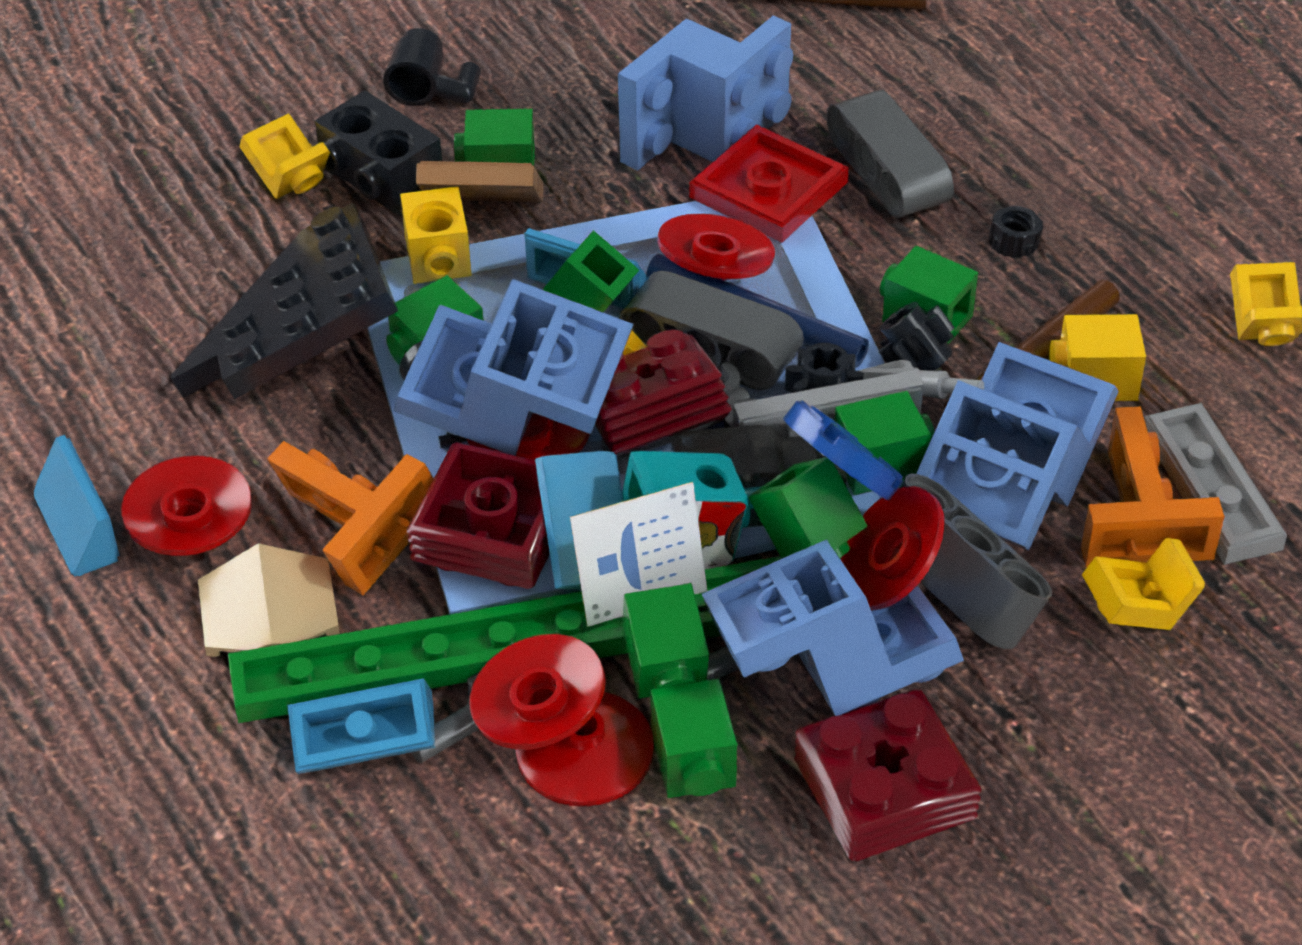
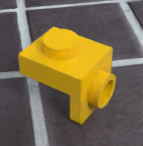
[239,113,330,199]
[1230,262,1302,346]
[1082,538,1205,630]

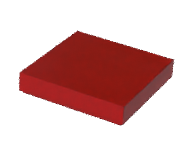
[689,124,849,243]

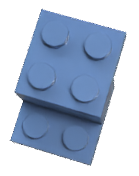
[618,16,793,171]
[394,279,633,455]
[916,342,1119,551]
[702,540,964,716]

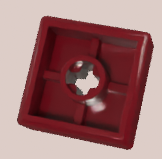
[595,330,732,456]
[407,442,550,589]
[794,689,982,861]

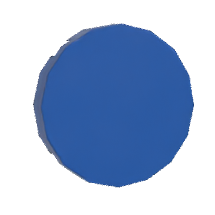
[783,400,904,500]

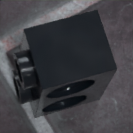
[315,90,442,213]

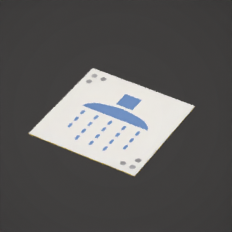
[570,482,707,627]

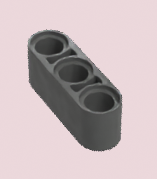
[826,90,954,218]
[619,270,804,390]
[898,474,1052,649]

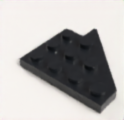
[171,203,398,399]

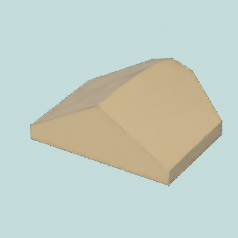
[198,543,340,657]

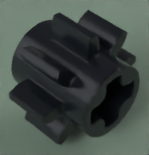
[878,302,954,371]
[785,343,864,393]

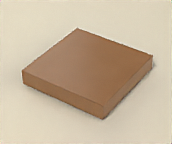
[416,161,543,202]

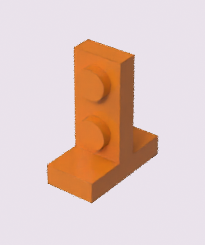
[1081,406,1225,567]
[267,441,434,596]

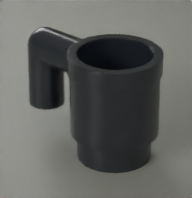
[383,28,481,106]

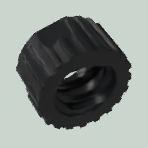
[988,206,1043,258]

